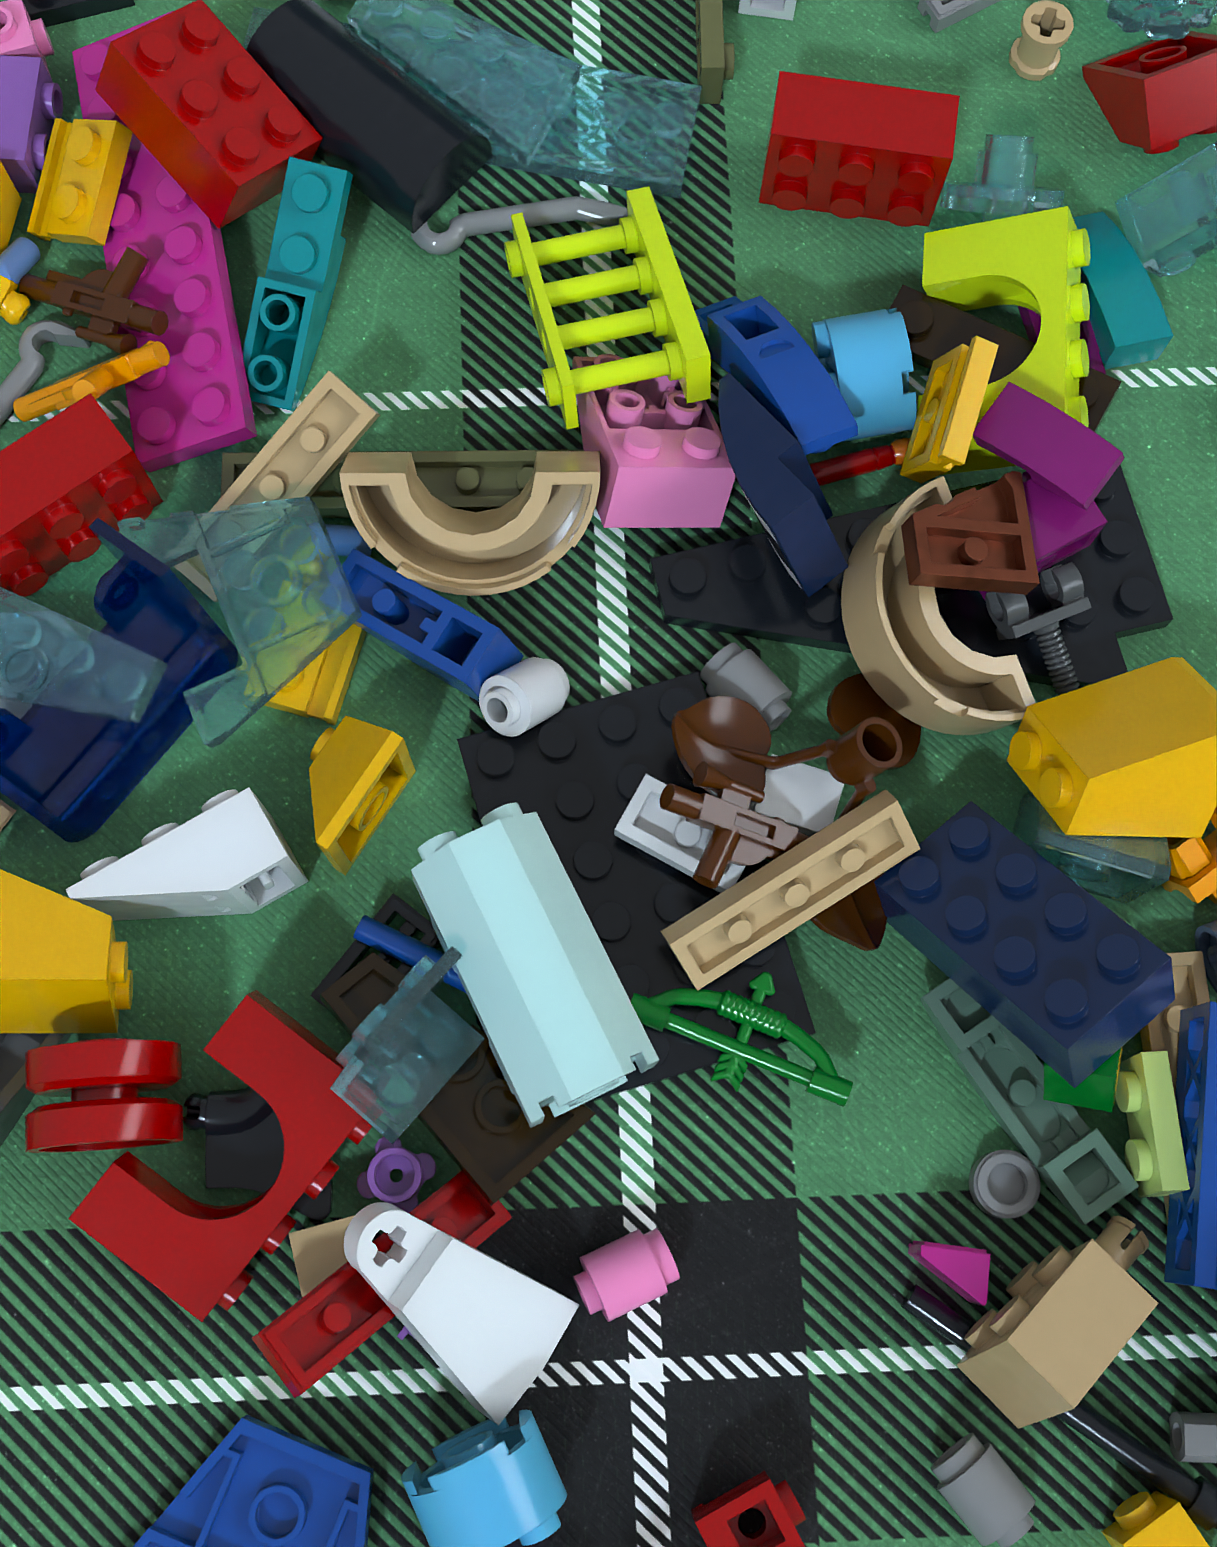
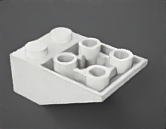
[65,787,309,921]

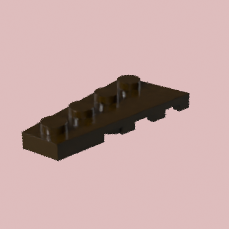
[320,953,596,1206]

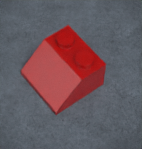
[1082,29,1217,154]

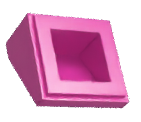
[908,1240,991,1306]

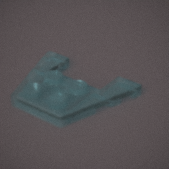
[117,496,362,748]

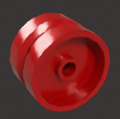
[25,1038,183,1153]

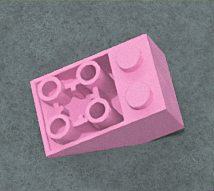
[572,354,736,528]

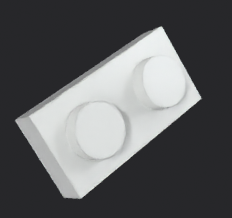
[614,774,745,893]

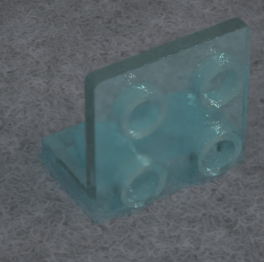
[330,946,485,1144]

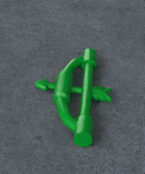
[631,972,853,1107]

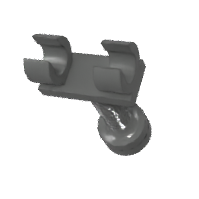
[985,562,1092,696]

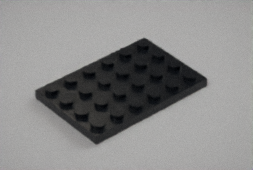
[457,671,816,1104]

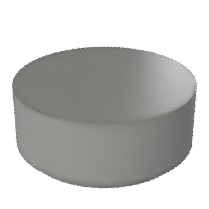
[968,1150,1040,1218]

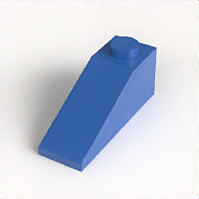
[319,548,524,702]

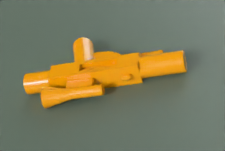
[13,341,170,422]

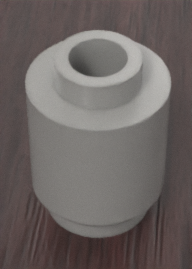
[700,643,792,733]
[930,1433,1036,1547]

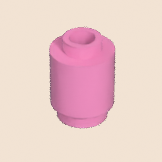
[573,1228,680,1322]

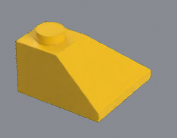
[309,715,416,875]

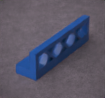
[1164,1001,1217,1290]

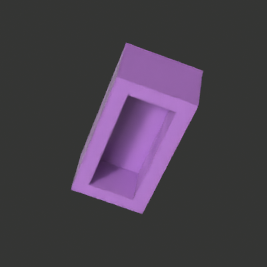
[0,55,63,194]

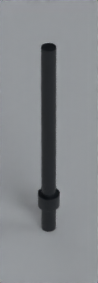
[901,1284,1217,1531]

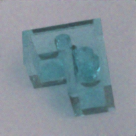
[1115,141,1217,277]

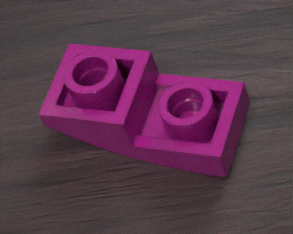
[973,382,1125,510]

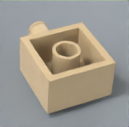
[956,1216,1158,1429]

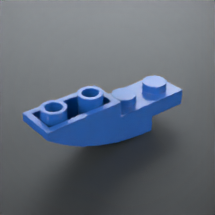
[695,295,858,455]

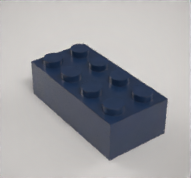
[874,801,1175,1088]

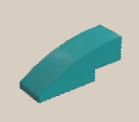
[1073,211,1174,370]

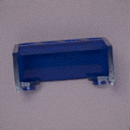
[0,517,238,843]

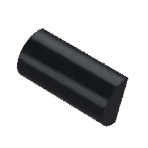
[246,0,492,234]

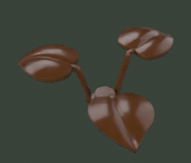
[671,673,921,951]

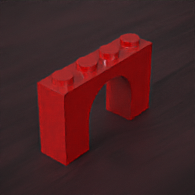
[68,990,383,1322]

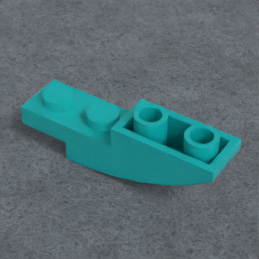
[243,157,353,411]

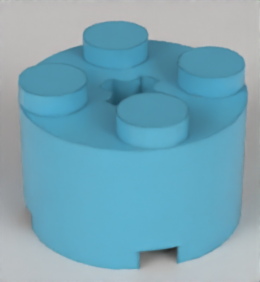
[812,308,917,442]
[401,1409,567,1547]

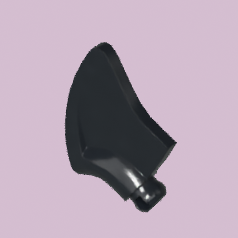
[183,1086,333,1221]

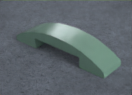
[920,978,1139,1225]

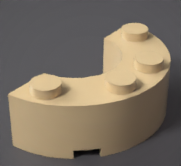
[339,451,601,596]
[841,476,1036,735]

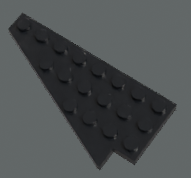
[649,465,1173,688]

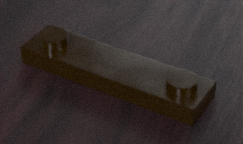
[890,285,1121,433]

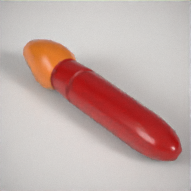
[809,438,910,486]

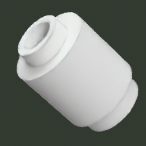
[479,657,570,737]

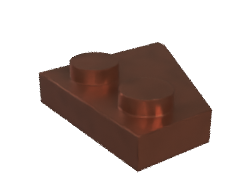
[901,471,1040,595]

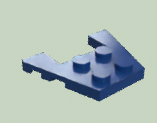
[133,1415,374,1547]

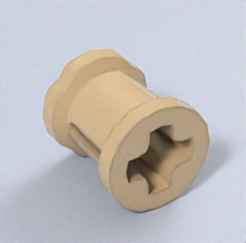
[1009,0,1074,81]

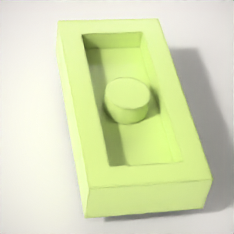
[1116,1051,1190,1197]

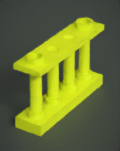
[504,186,711,430]

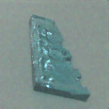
[347,0,580,169]
[0,587,168,723]

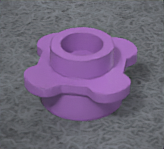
[357,1135,436,1213]

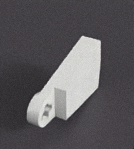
[344,1202,579,1426]

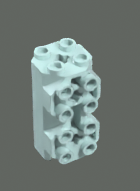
[411,802,659,1128]

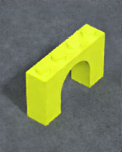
[917,206,1091,475]

